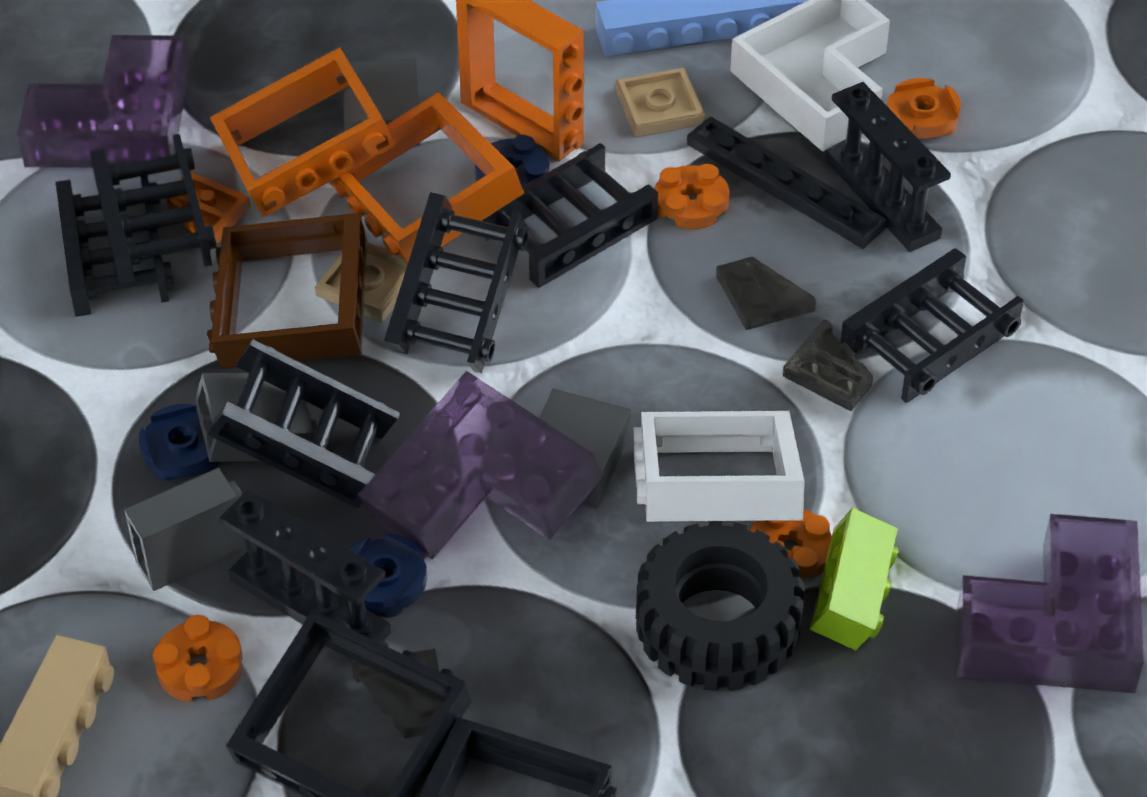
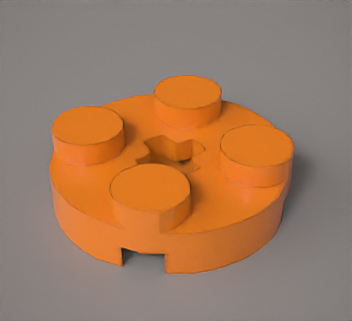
[887,78,961,139]
[654,164,730,229]
[749,509,832,580]
[152,615,243,702]

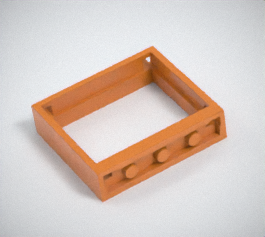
[456,0,585,162]
[210,47,397,218]
[329,92,524,265]

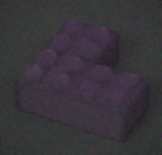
[17,35,190,168]
[358,371,603,560]
[956,514,1144,693]

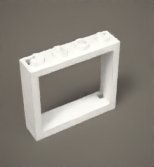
[633,411,804,522]

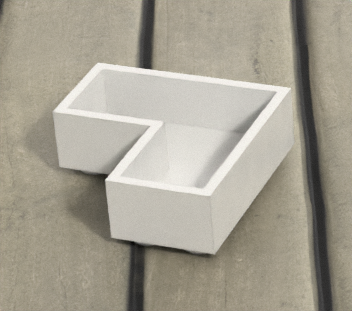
[730,0,890,151]

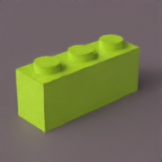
[810,507,898,650]

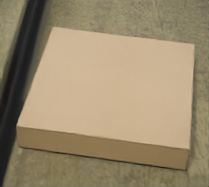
[615,67,705,137]
[315,242,407,323]

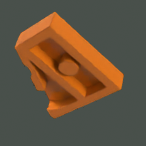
[166,172,251,252]

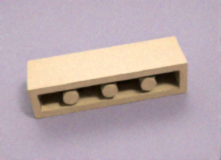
[0,635,114,797]

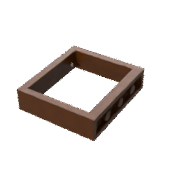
[207,213,367,369]

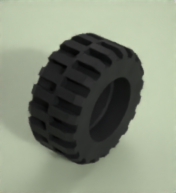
[635,521,805,691]

